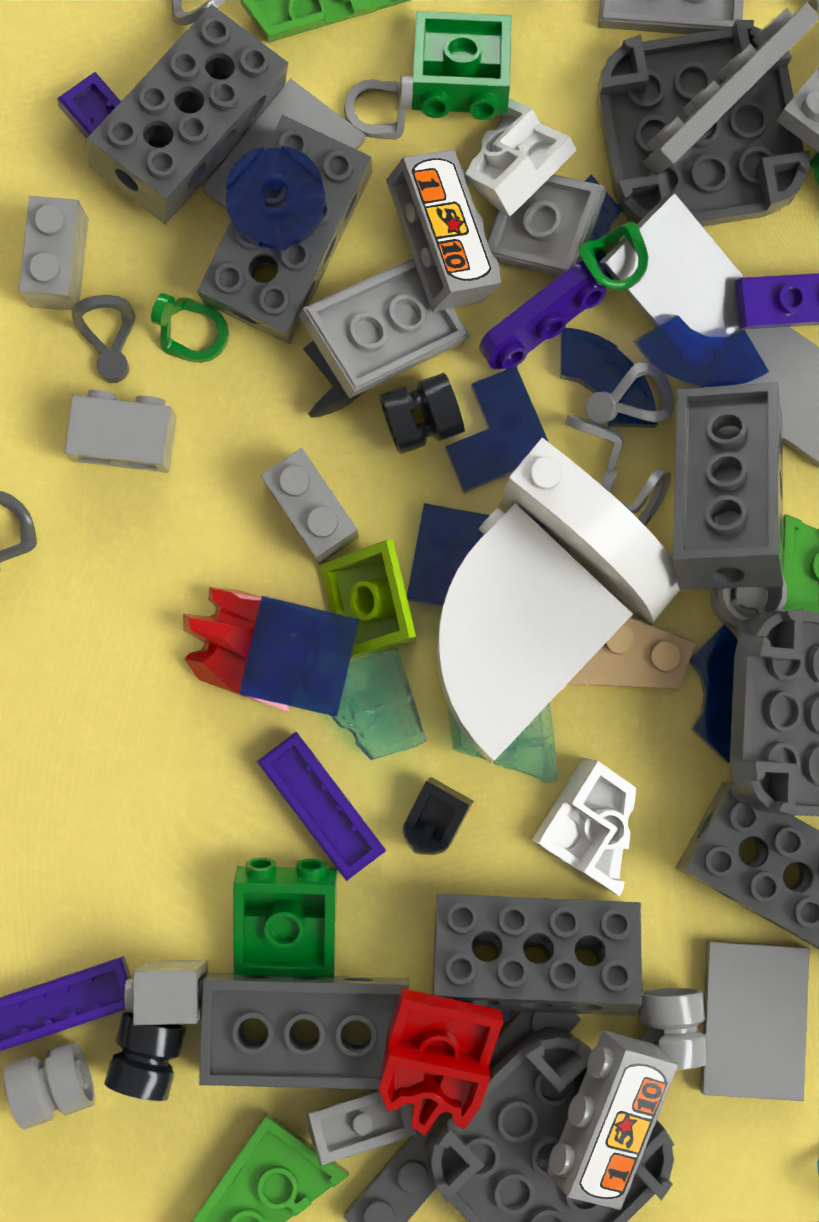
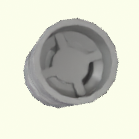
[710,577,787,629]
[638,988,707,1070]
[3,1042,95,1130]

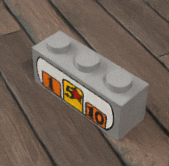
[386,150,502,312]
[547,1030,678,1210]

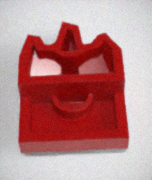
[183,587,322,712]
[379,988,504,1136]

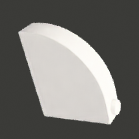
[500,437,680,625]
[436,503,633,763]

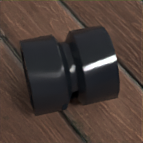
[379,372,465,455]
[104,1012,187,1101]

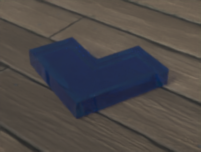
[445,366,548,493]

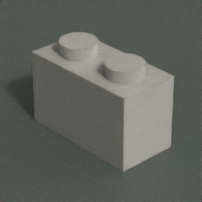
[19,196,89,311]
[64,390,177,473]
[261,448,359,564]
[124,960,208,1025]

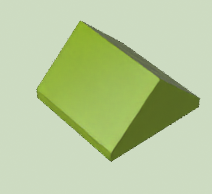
[320,539,416,659]

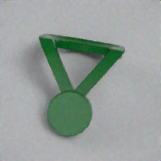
[578,221,649,291]
[151,293,229,363]

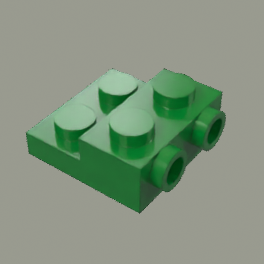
[412,11,512,120]
[233,857,337,978]

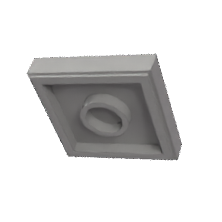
[487,174,607,277]

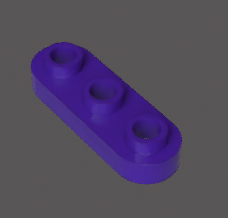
[479,261,609,369]

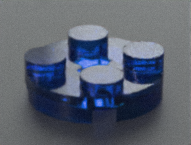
[225,146,326,251]

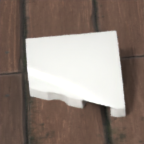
[465,98,577,217]
[531,757,636,896]

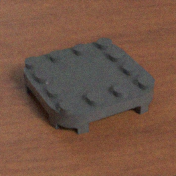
[597,19,810,227]
[730,609,819,816]
[425,1027,675,1222]

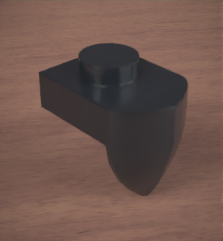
[303,340,365,418]
[402,777,474,855]

